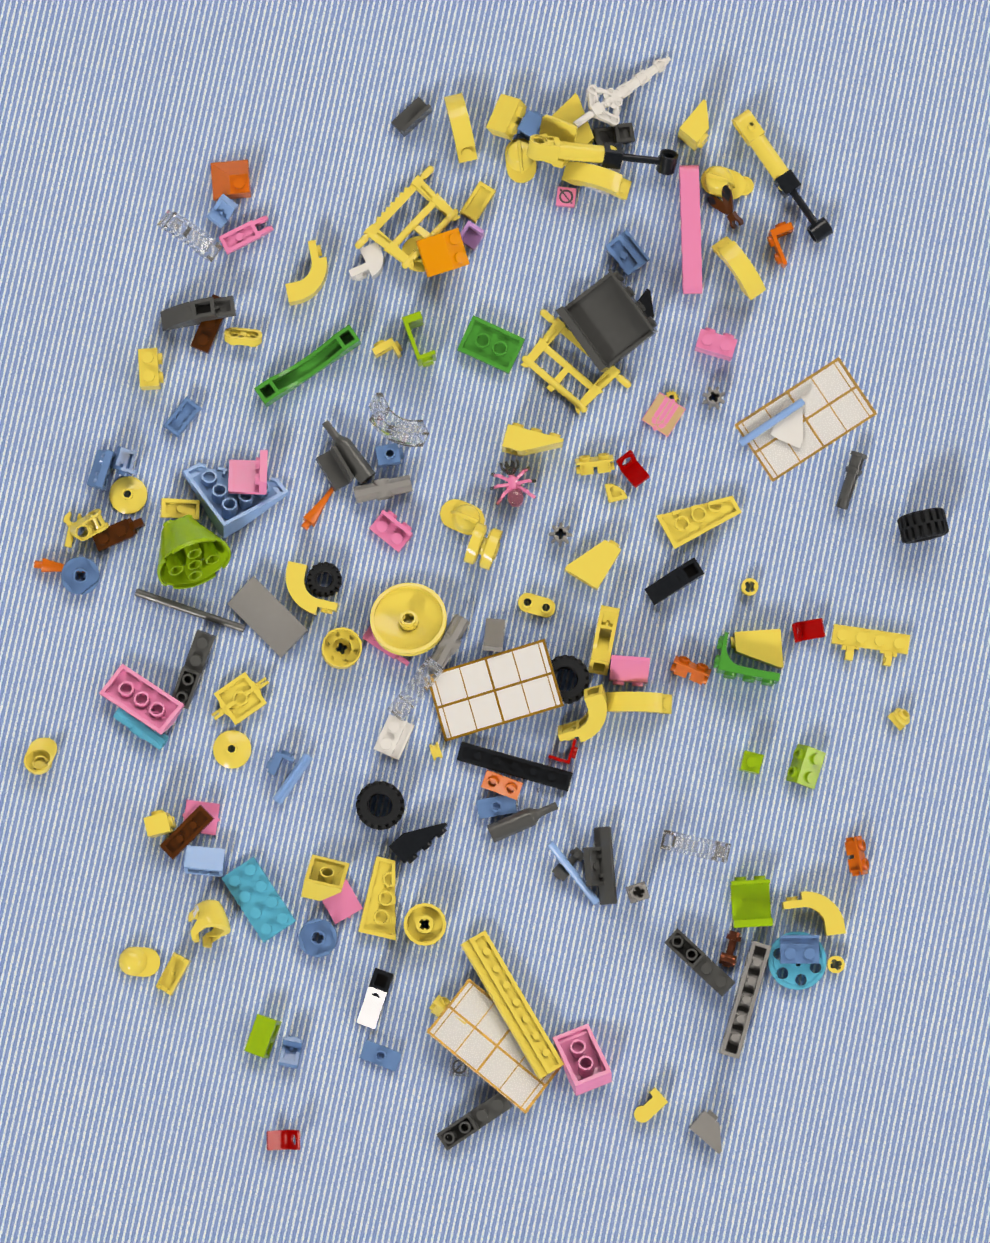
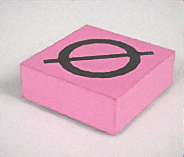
[556,186,577,208]

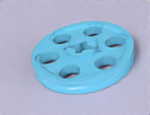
[768,931,826,990]

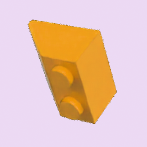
[416,228,470,277]

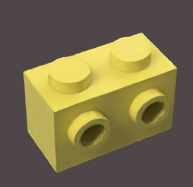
[486,94,527,141]
[138,348,164,390]
[143,810,176,838]

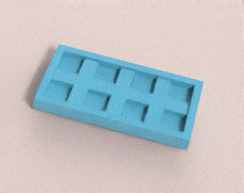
[221,857,296,943]

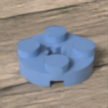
[61,556,99,595]
[298,919,337,957]

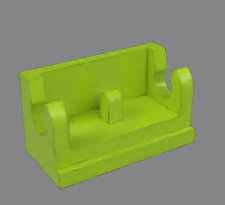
[244,1014,282,1059]

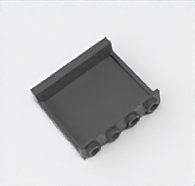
[556,269,658,373]

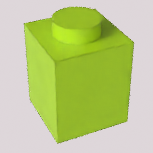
[739,750,764,775]

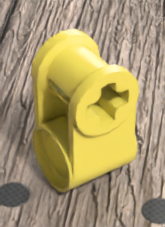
[70,508,109,541]

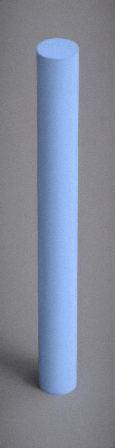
[738,398,805,447]
[547,841,600,905]

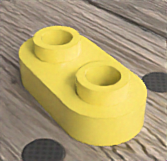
[224,327,262,347]
[518,593,555,618]

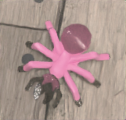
[490,460,536,507]

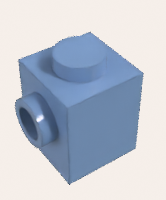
[517,110,543,140]
[375,443,404,468]

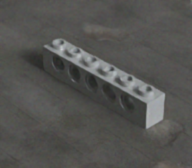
[719,941,772,1059]

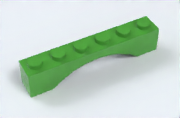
[254,325,361,408]

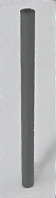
[135,588,246,632]

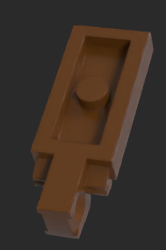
[92,518,145,552]

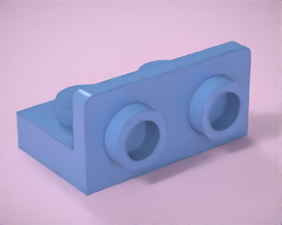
[87,449,115,491]

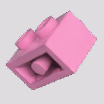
[694,327,738,361]

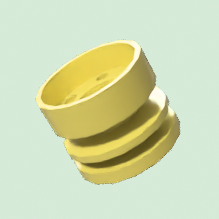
[321,627,362,669]

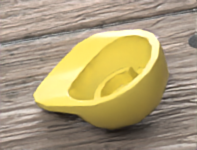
[24,738,58,775]
[118,947,160,977]

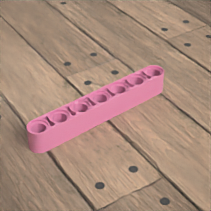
[679,165,702,294]

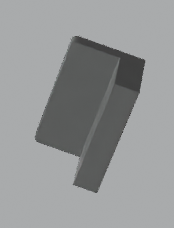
[391,97,432,137]
[315,445,354,492]

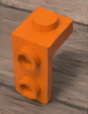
[767,221,794,268]

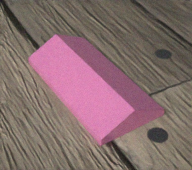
[99,664,184,735]

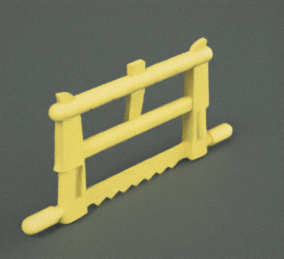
[355,166,460,270]
[521,309,631,415]

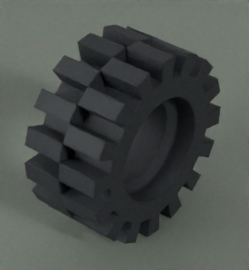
[307,562,342,598]

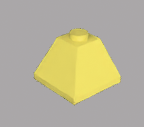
[301,854,350,901]

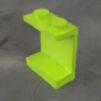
[402,311,436,367]
[730,876,773,928]

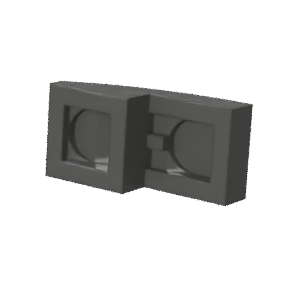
[592,123,635,145]

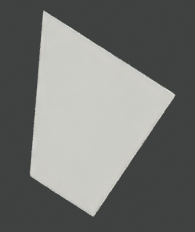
[770,401,803,450]

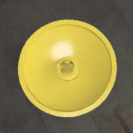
[370,583,447,656]

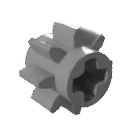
[702,386,725,410]
[549,522,573,547]

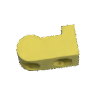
[633,1087,668,1123]

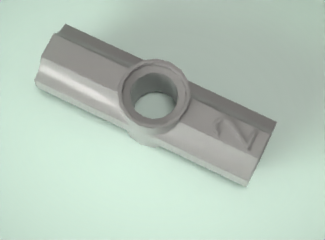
[353,475,413,503]
[427,614,470,672]
[626,881,650,904]

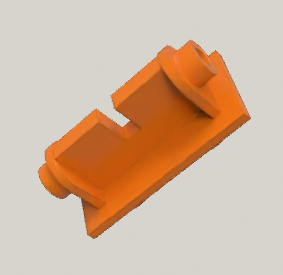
[670,656,711,685]
[481,770,523,800]
[844,836,869,876]

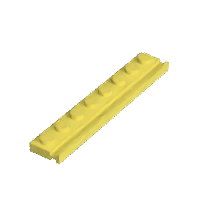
[460,930,564,1079]

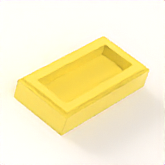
[460,181,496,223]

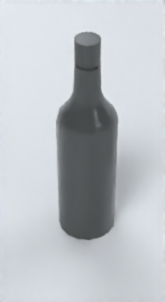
[322,420,376,485]
[487,802,558,843]

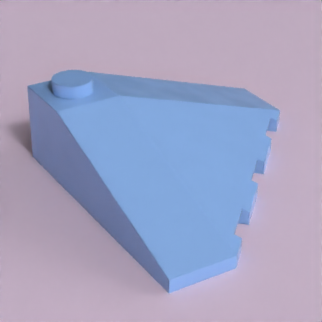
[183,463,288,538]

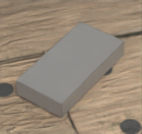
[483,618,505,652]

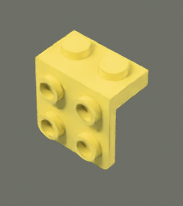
[539,114,578,168]

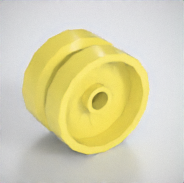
[464,522,503,570]
[403,903,447,946]

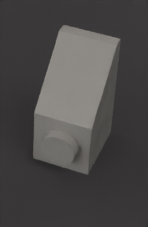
[689,1109,722,1154]

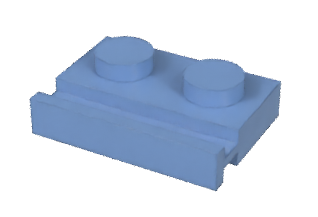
[605,230,650,277]
[780,935,819,964]

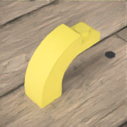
[444,93,478,163]
[561,162,632,200]
[711,236,766,300]
[285,240,328,306]
[286,561,339,616]
[588,605,620,676]
[558,684,607,742]
[605,692,672,714]
[782,891,846,936]

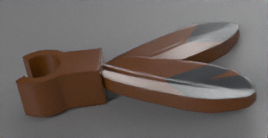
[707,185,744,229]

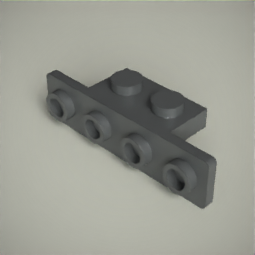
[583,826,617,905]

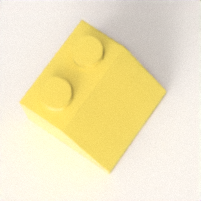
[678,99,709,151]

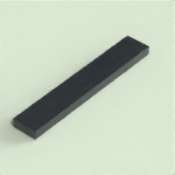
[457,742,573,791]

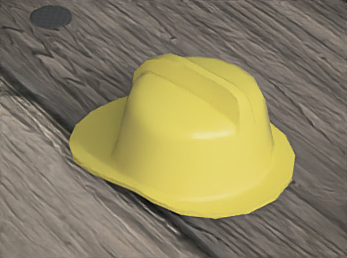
[505,138,537,183]
[701,166,746,200]
[440,499,485,535]

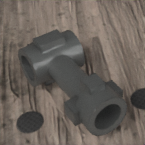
[552,847,583,881]

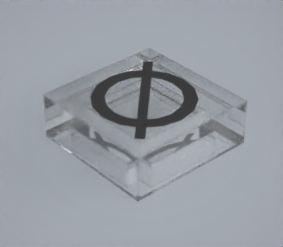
[450,1057,469,1077]

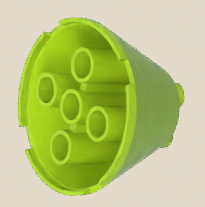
[157,514,231,589]

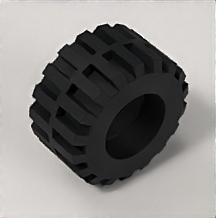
[897,508,949,544]
[551,655,590,704]
[356,781,405,830]

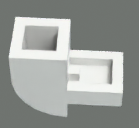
[348,242,384,281]

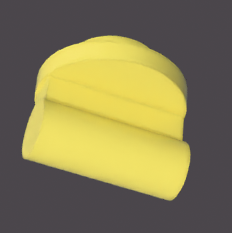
[887,708,910,731]

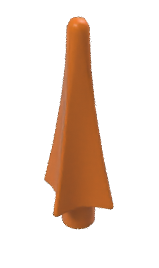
[301,487,334,530]
[34,558,85,573]

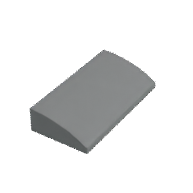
[228,576,308,658]

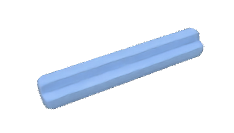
[273,753,312,804]

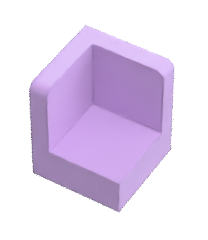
[460,220,485,251]

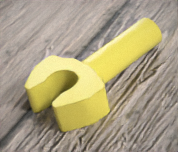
[63,511,82,548]

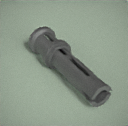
[836,451,868,510]

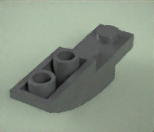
[160,296,236,331]
[172,629,216,709]
[664,928,735,997]
[436,1092,513,1151]

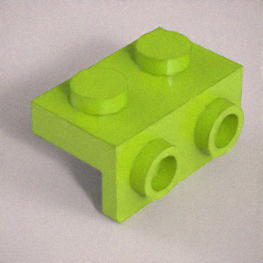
[786,744,826,789]

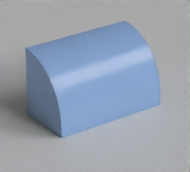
[184,845,225,877]

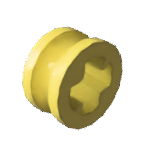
[741,578,759,596]
[429,741,443,761]
[827,956,845,973]

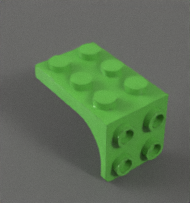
[713,632,780,687]

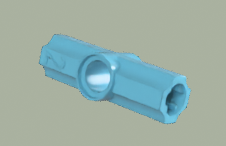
[113,708,170,750]

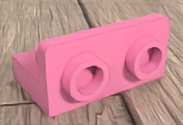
[369,509,413,553]

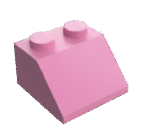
[609,655,650,687]

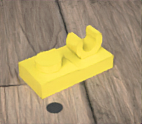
[160,498,200,520]

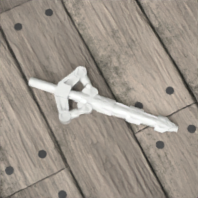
[573,57,671,128]

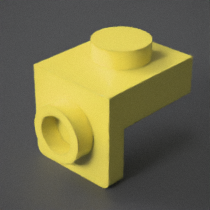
[372,337,403,359]

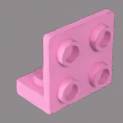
[228,450,268,495]

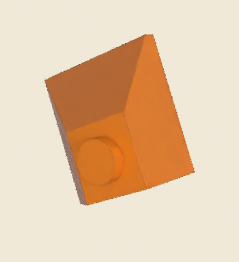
[211,160,252,201]

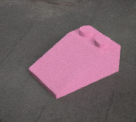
[552,1024,612,1096]

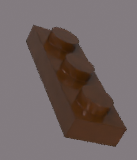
[190,294,224,354]
[160,805,215,860]

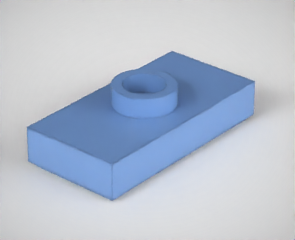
[163,396,202,438]
[476,795,517,819]
[359,1039,402,1072]

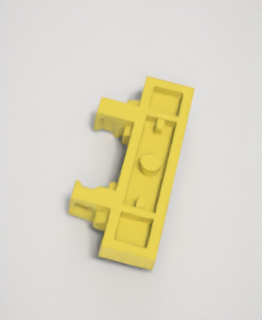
[831,624,910,667]

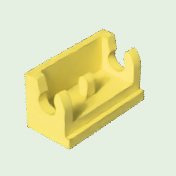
[156,952,191,996]

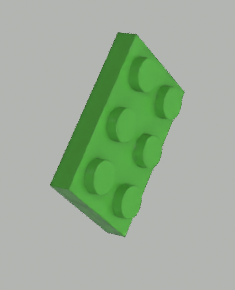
[457,315,525,374]

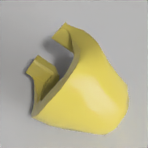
[188,899,231,948]

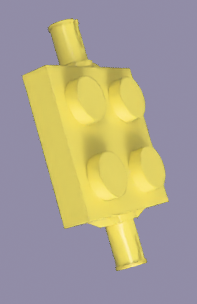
[211,672,269,725]

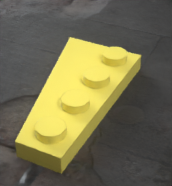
[656,496,742,550]

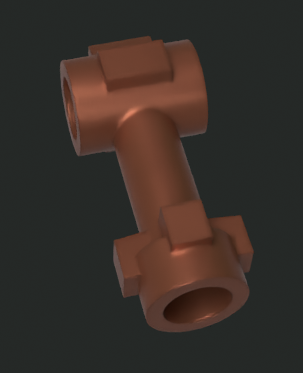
[719,930,742,968]

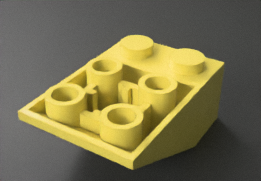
[502,423,564,457]

